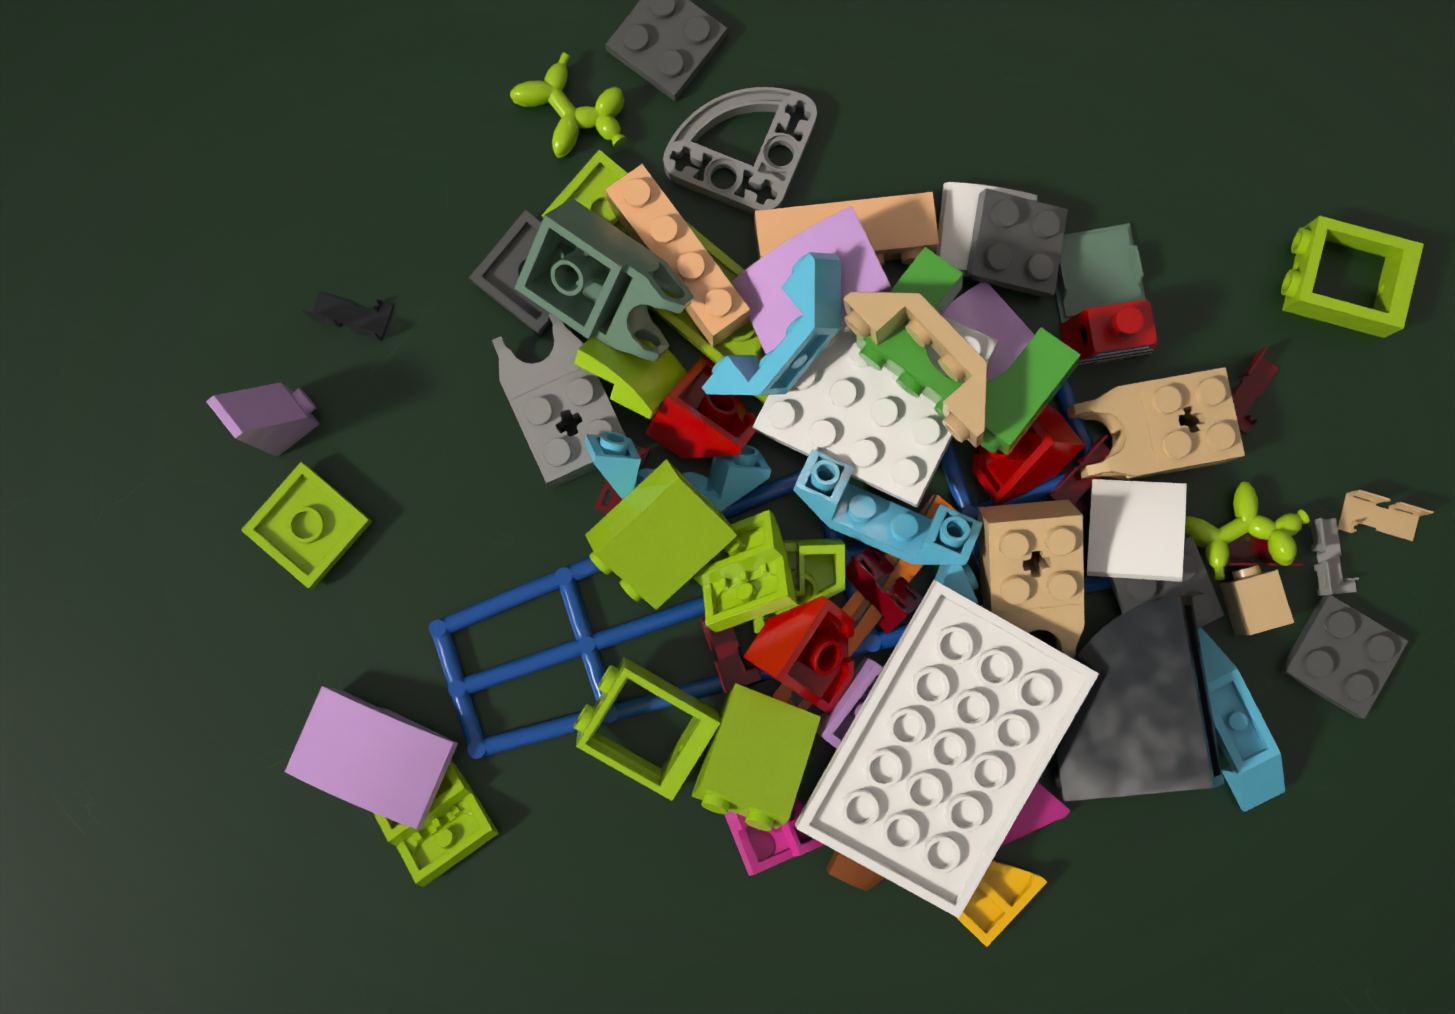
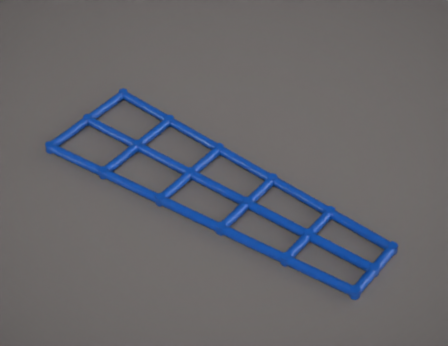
[429,378,1111,759]

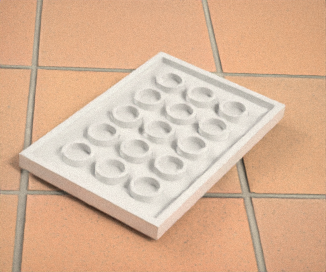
[795,580,1099,918]

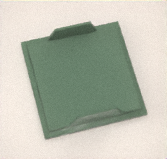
[1055,223,1146,324]

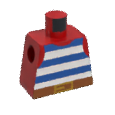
[1059,299,1158,367]

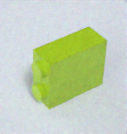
[585,459,737,610]
[691,683,821,831]

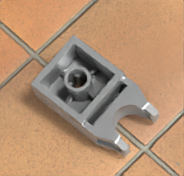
[492,314,625,489]

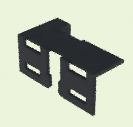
[302,292,394,341]

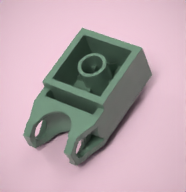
[515,198,694,362]

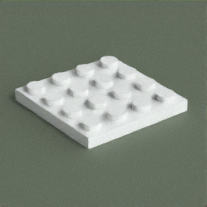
[752,315,999,508]

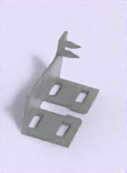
[1308,518,1359,596]

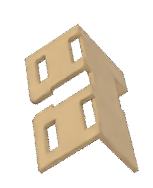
[1337,490,1434,541]

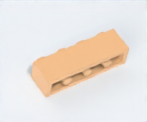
[605,164,750,347]
[754,192,939,266]

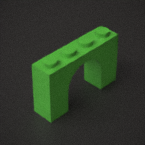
[856,247,1081,456]

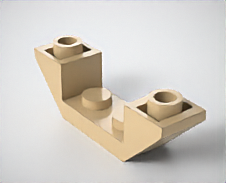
[843,292,987,448]

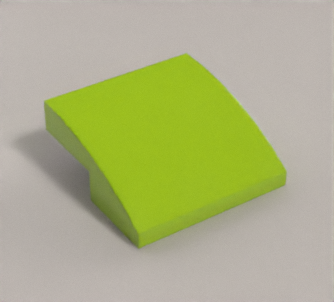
[574,336,687,419]
[693,510,797,633]
[373,759,499,887]

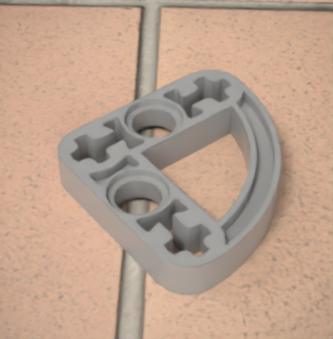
[663,87,817,215]

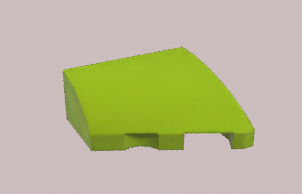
[753,538,845,633]

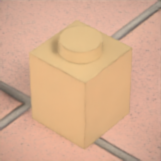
[1219,565,1294,636]

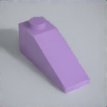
[206,382,319,457]

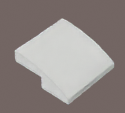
[936,182,1037,277]
[1087,479,1187,582]

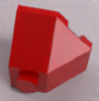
[645,355,757,459]
[972,405,1085,505]
[743,596,854,715]

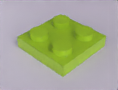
[241,462,373,589]

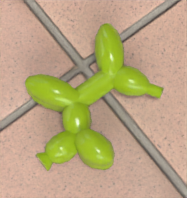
[510,53,626,158]
[1185,482,1310,580]

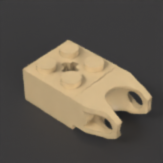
[1067,367,1245,481]
[977,499,1085,659]

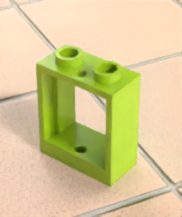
[1281,216,1424,338]
[573,657,721,801]

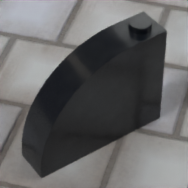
[1054,596,1224,802]

